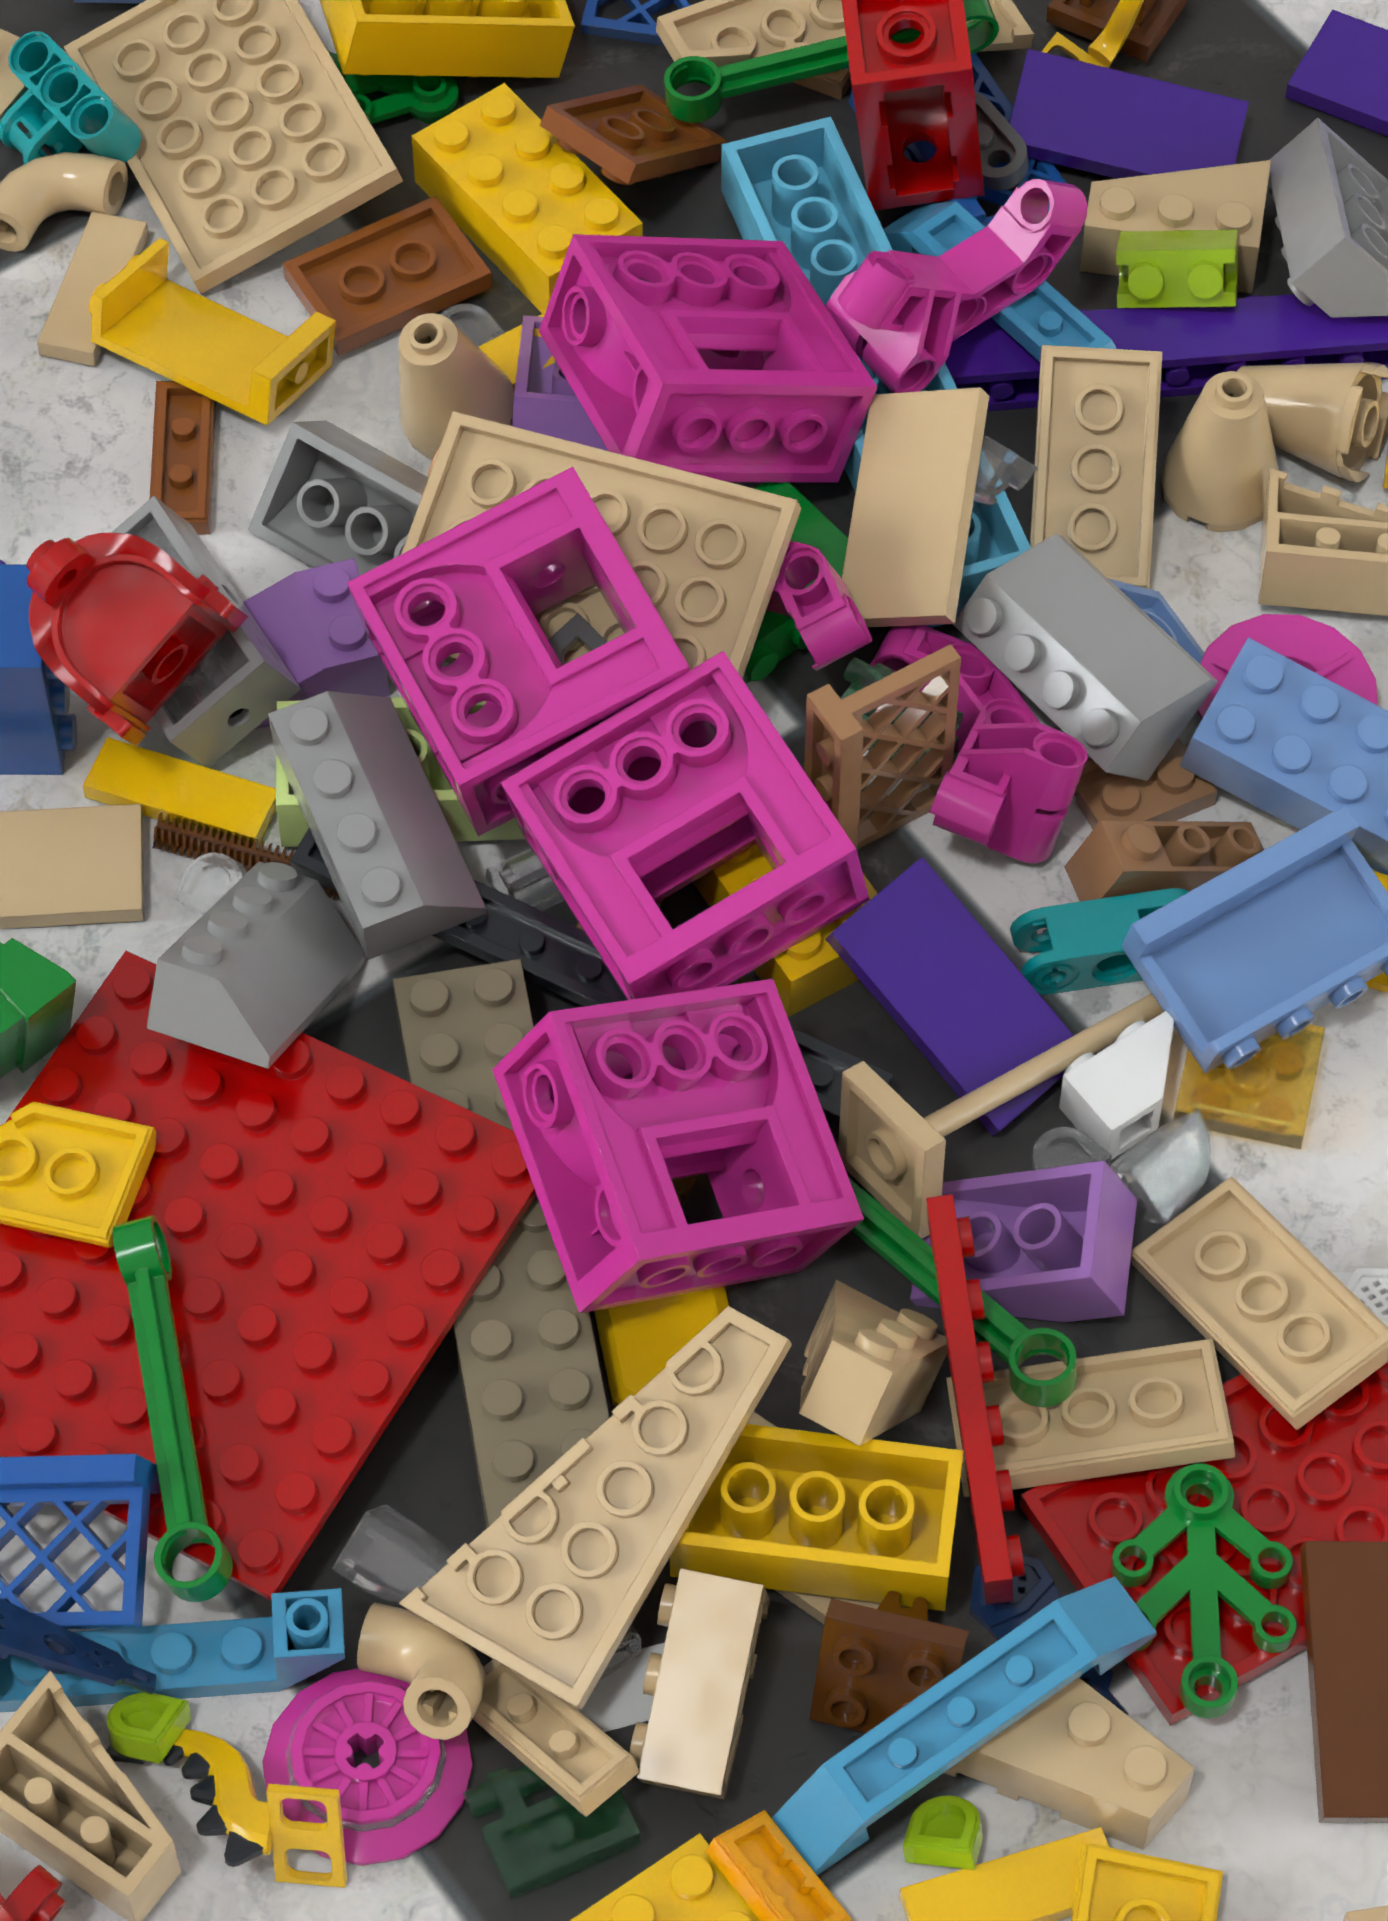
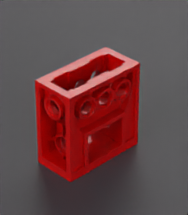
[841,0,984,210]

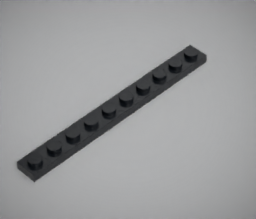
[290,828,893,1125]

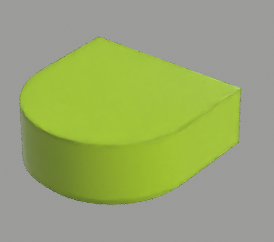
[107,1692,191,1764]
[902,1795,983,1870]

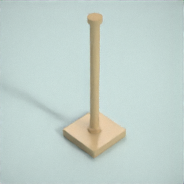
[838,993,1164,1239]

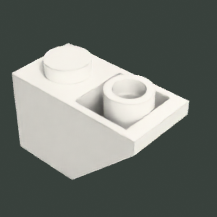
[1059,1011,1174,1163]

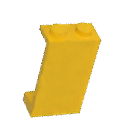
[89,238,336,426]

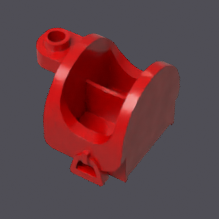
[26,533,248,746]

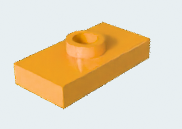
[705,1810,852,1921]

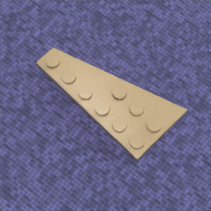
[656,0,1034,67]
[399,1306,792,1710]

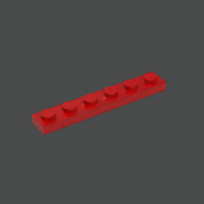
[926,1194,1025,1605]

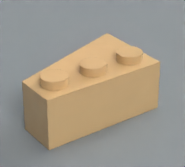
[1080,160,1271,293]
[1258,468,1388,616]
[799,1280,947,1446]
[629,1568,770,1800]
[0,1671,181,1921]
[944,1677,1194,1850]

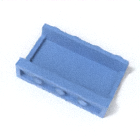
[1121,805,1388,1073]

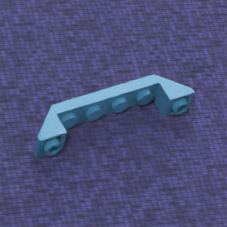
[883,201,1117,362]
[772,1576,1157,1876]
[0,1588,345,1712]

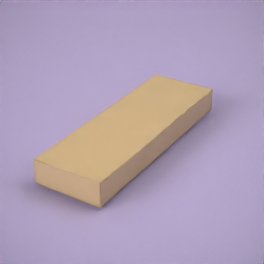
[37,211,149,366]
[473,1659,639,1817]

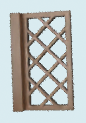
[804,644,961,853]

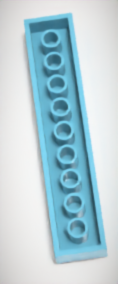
[721,117,1031,628]

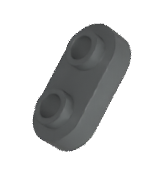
[975,92,1029,190]

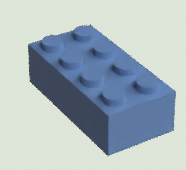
[1180,637,1388,875]

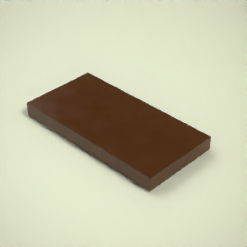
[1300,1541,1388,1823]

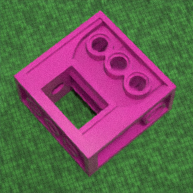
[539,234,877,482]
[347,467,690,837]
[501,651,870,1000]
[492,979,864,1313]

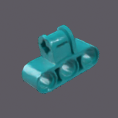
[0,31,141,164]

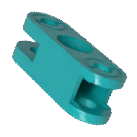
[1010,888,1190,995]

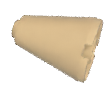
[399,313,514,460]
[1236,362,1388,483]
[1160,371,1279,532]

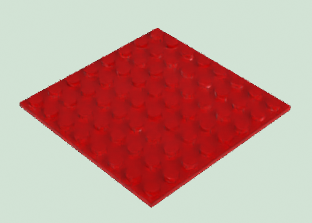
[0,950,537,1601]

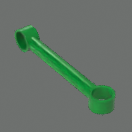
[664,0,999,123]
[848,1177,1077,1407]
[112,1215,233,1602]

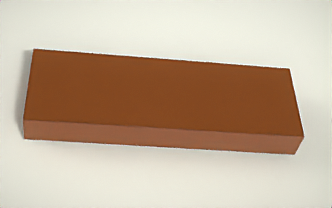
[149,381,216,535]

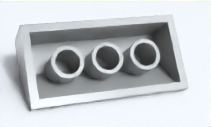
[1269,118,1388,318]
[248,420,429,575]
[953,534,1218,781]
[268,691,487,960]
[147,861,366,1069]

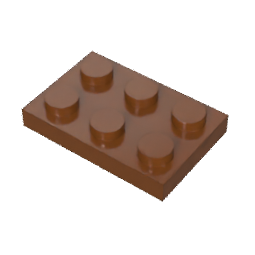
[539,84,728,185]
[283,196,492,356]

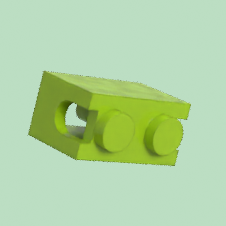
[1116,229,1238,308]

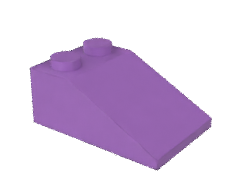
[512,315,608,451]
[243,558,390,730]
[910,1160,1137,1323]

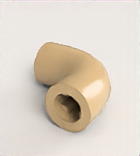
[0,152,128,252]
[357,1602,485,1740]

